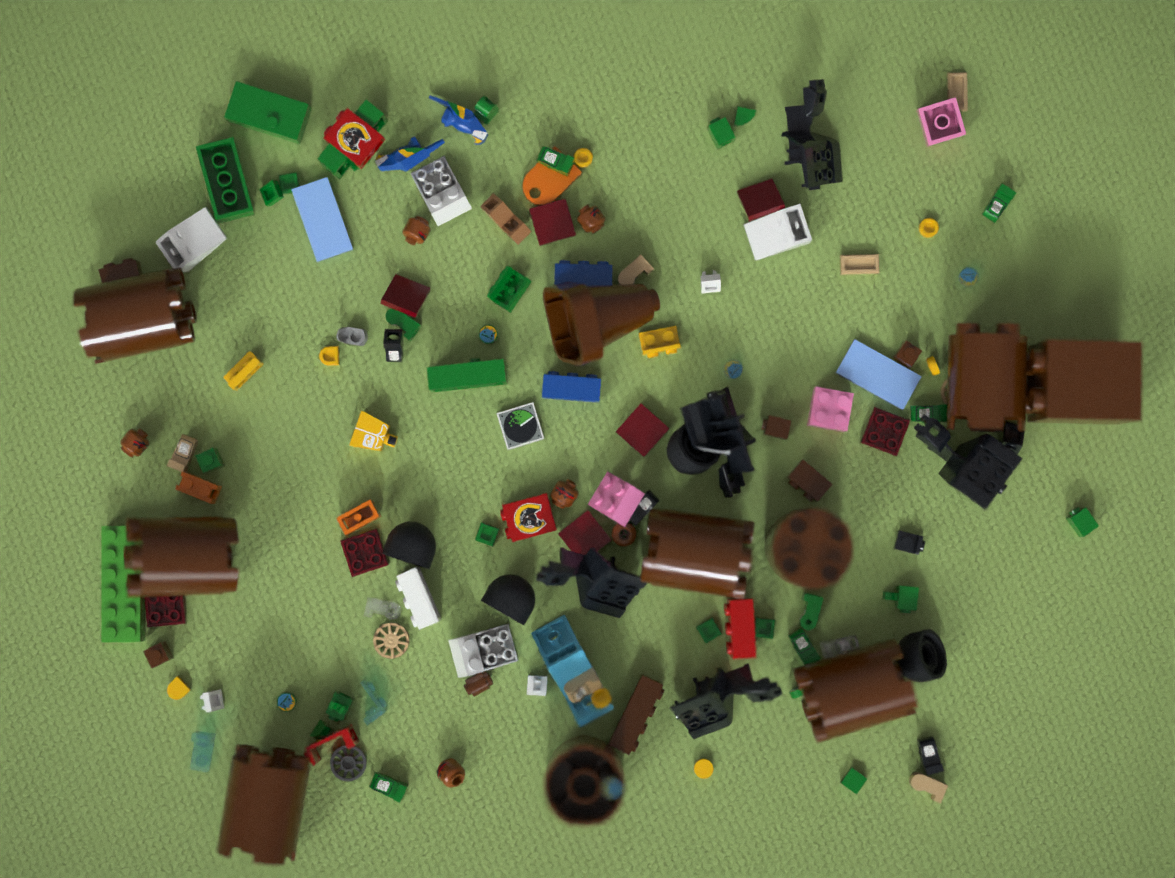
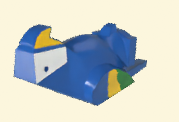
[429,95,488,145]
[375,136,445,171]

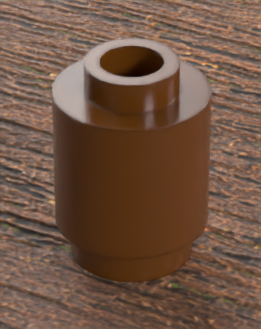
[464,671,494,697]

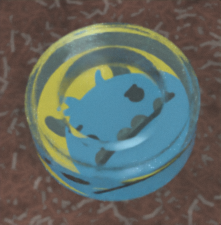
[959,267,979,287]
[723,360,743,379]
[601,778,622,799]

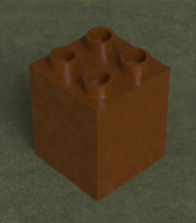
[1026,339,1143,425]

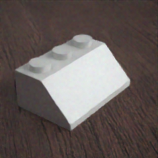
[395,567,442,629]

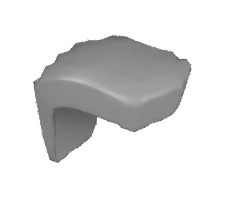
[337,327,368,346]

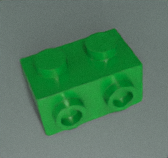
[487,265,532,313]

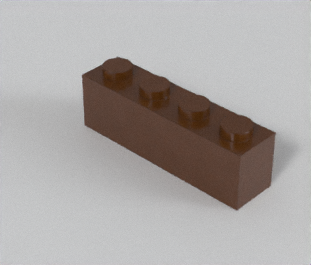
[608,674,665,755]

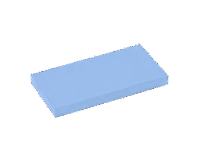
[291,177,354,262]
[836,339,922,410]

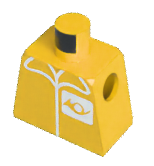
[349,411,398,451]

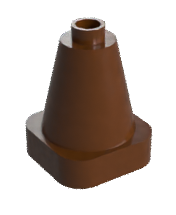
[543,281,660,366]

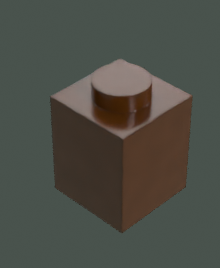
[893,340,922,368]
[761,415,792,440]
[143,641,174,668]

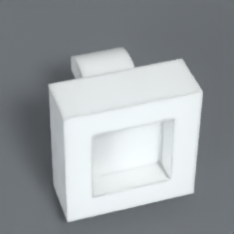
[701,270,721,293]
[527,675,547,696]
[200,689,224,712]

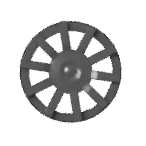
[330,745,367,781]

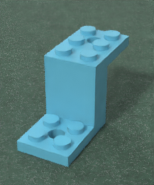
[531,615,614,727]

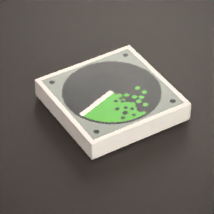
[497,402,544,450]

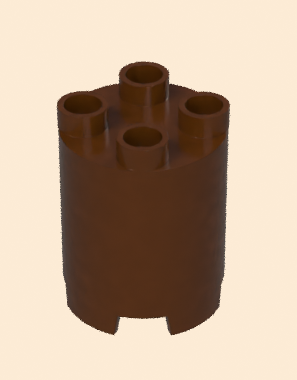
[73,267,197,364]
[947,323,1028,432]
[640,508,754,599]
[765,509,853,589]
[123,516,239,597]
[793,638,918,743]
[544,735,625,826]
[216,744,310,865]

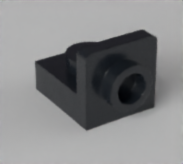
[1002,422,1025,454]
[894,530,925,555]

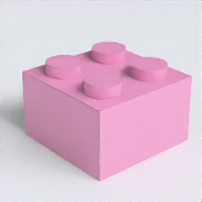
[917,97,966,147]
[807,387,854,432]
[588,471,645,527]

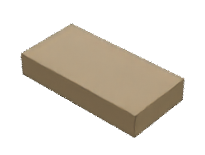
[947,73,968,112]
[840,254,879,275]

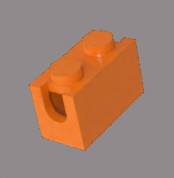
[175,471,222,504]
[336,499,382,535]

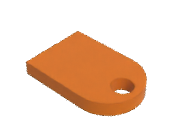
[523,146,582,206]

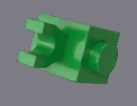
[882,585,919,614]
[325,690,355,722]

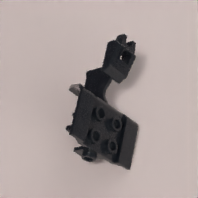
[781,79,843,190]
[680,387,756,498]
[914,414,1023,510]
[536,547,647,618]
[670,663,783,739]

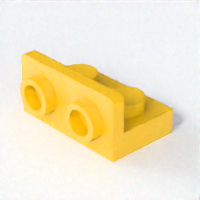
[638,326,681,358]
[224,351,264,391]

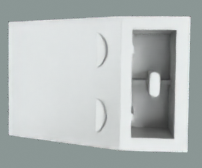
[410,156,472,226]
[744,204,812,261]
[156,207,227,272]
[448,624,518,678]

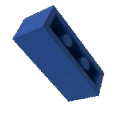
[554,260,612,286]
[542,371,601,403]

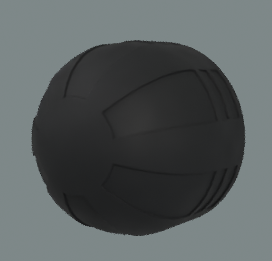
[666,424,721,475]
[382,522,436,569]
[481,574,535,625]
[895,629,947,682]

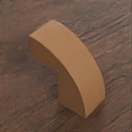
[480,193,531,245]

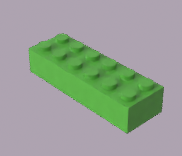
[101,526,145,642]

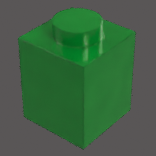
[708,117,736,149]
[196,448,225,474]
[1066,506,1099,537]

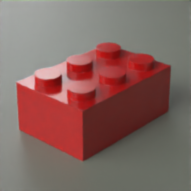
[724,598,756,659]

